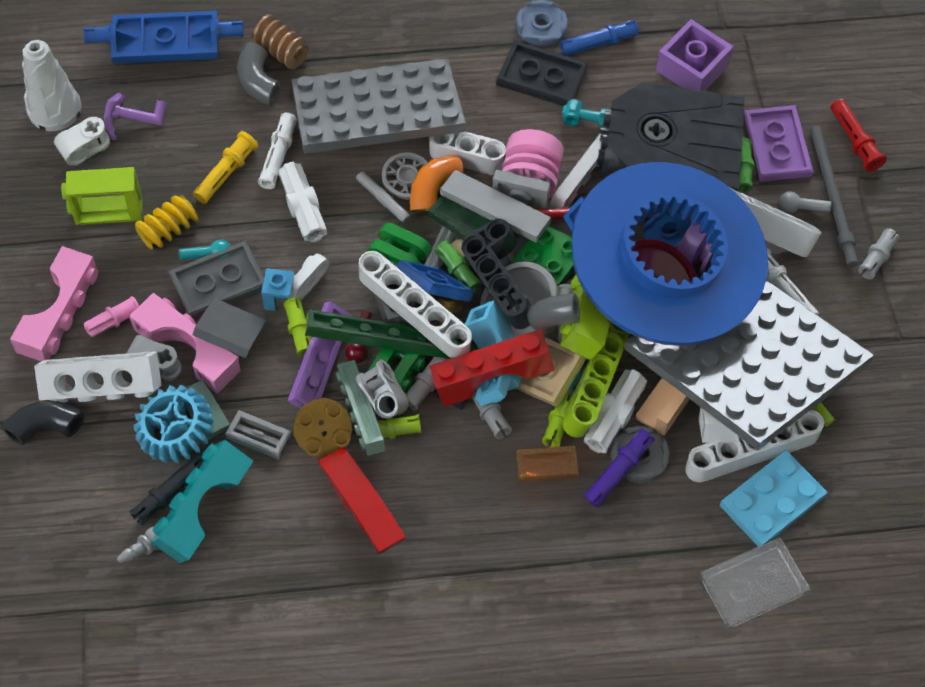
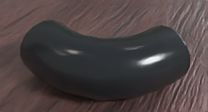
[0,401,85,445]

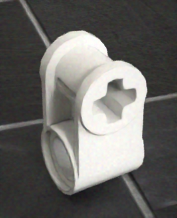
[54,117,110,166]

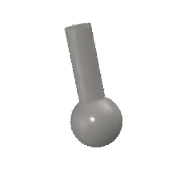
[779,192,832,213]

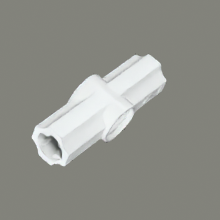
[278,162,327,243]
[584,369,647,453]

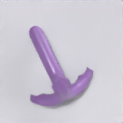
[103,93,167,141]

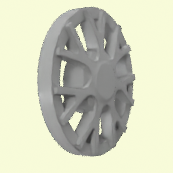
[382,152,428,200]

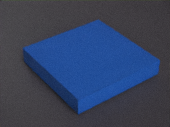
[397,260,474,302]

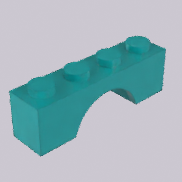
[151,440,253,563]

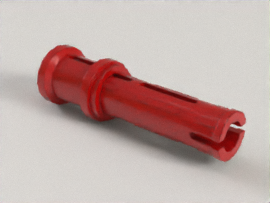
[830,98,887,172]

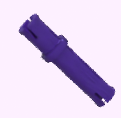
[583,427,655,508]

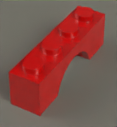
[429,329,555,407]

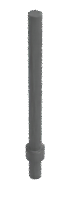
[810,126,858,267]

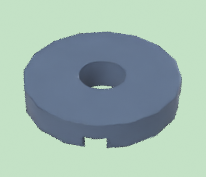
[516,0,568,47]

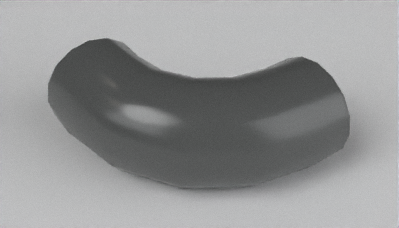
[237,42,281,106]
[527,294,580,335]

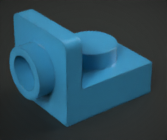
[261,268,294,311]

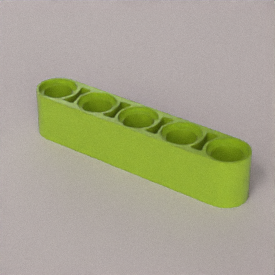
[563,321,630,437]

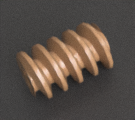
[252,14,309,69]

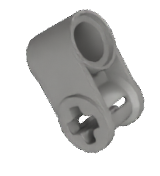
[126,335,182,381]
[356,360,408,418]

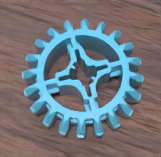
[133,385,215,464]

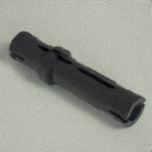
[129,452,204,526]

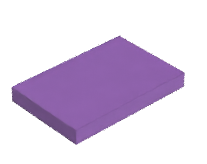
[743,105,813,182]

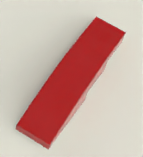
[318,447,406,555]

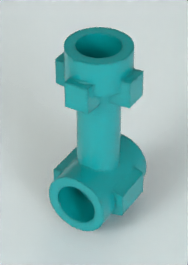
[562,99,609,128]

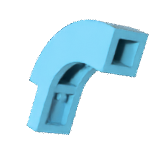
[465,300,521,406]

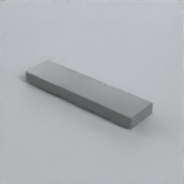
[440,170,551,242]

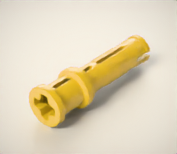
[192,131,259,204]

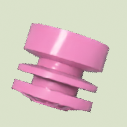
[502,129,564,198]

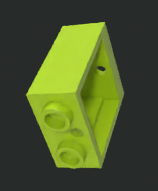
[61,167,142,225]

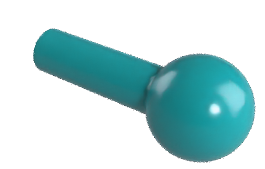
[178,240,231,260]

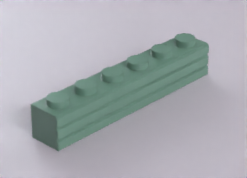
[335,360,385,456]

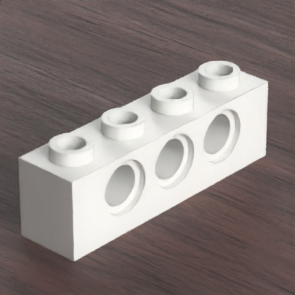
[34,351,162,403]

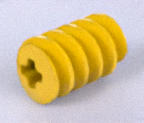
[135,195,199,250]

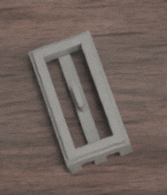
[225,410,292,460]

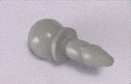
[117,526,160,563]

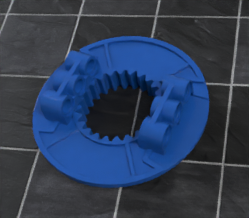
[571,162,768,346]

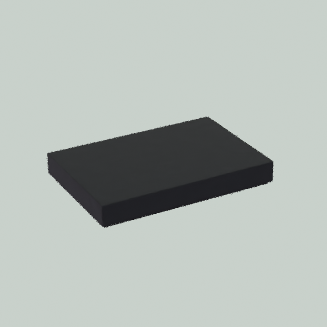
[496,40,588,106]

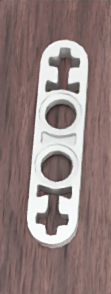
[549,133,601,209]

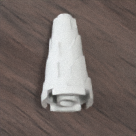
[22,40,81,131]

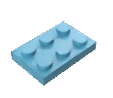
[720,450,828,549]

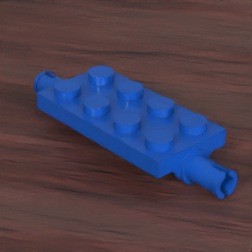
[83,11,244,64]

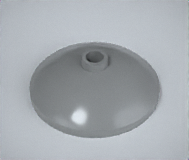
[480,262,559,337]

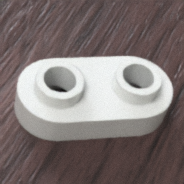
[289,253,329,302]

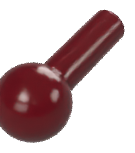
[345,310,372,364]

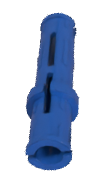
[560,19,639,57]

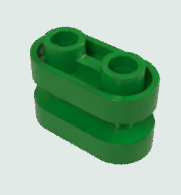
[367,223,432,265]
[369,348,427,394]

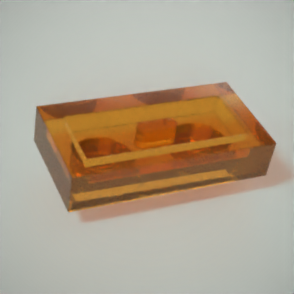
[516,446,579,482]

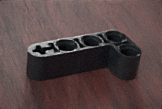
[461,218,530,329]

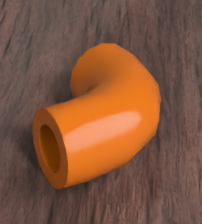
[410,155,463,212]

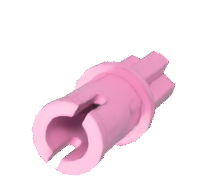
[84,296,139,337]

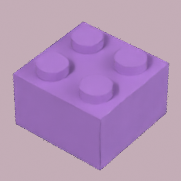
[656,19,734,91]

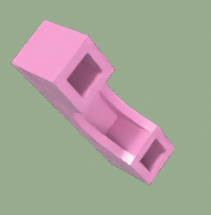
[10,246,98,362]
[129,293,241,394]

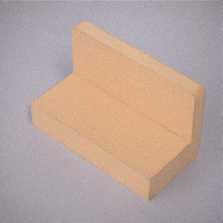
[635,378,690,436]

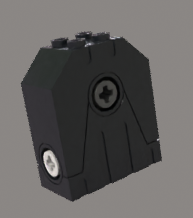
[597,82,745,191]

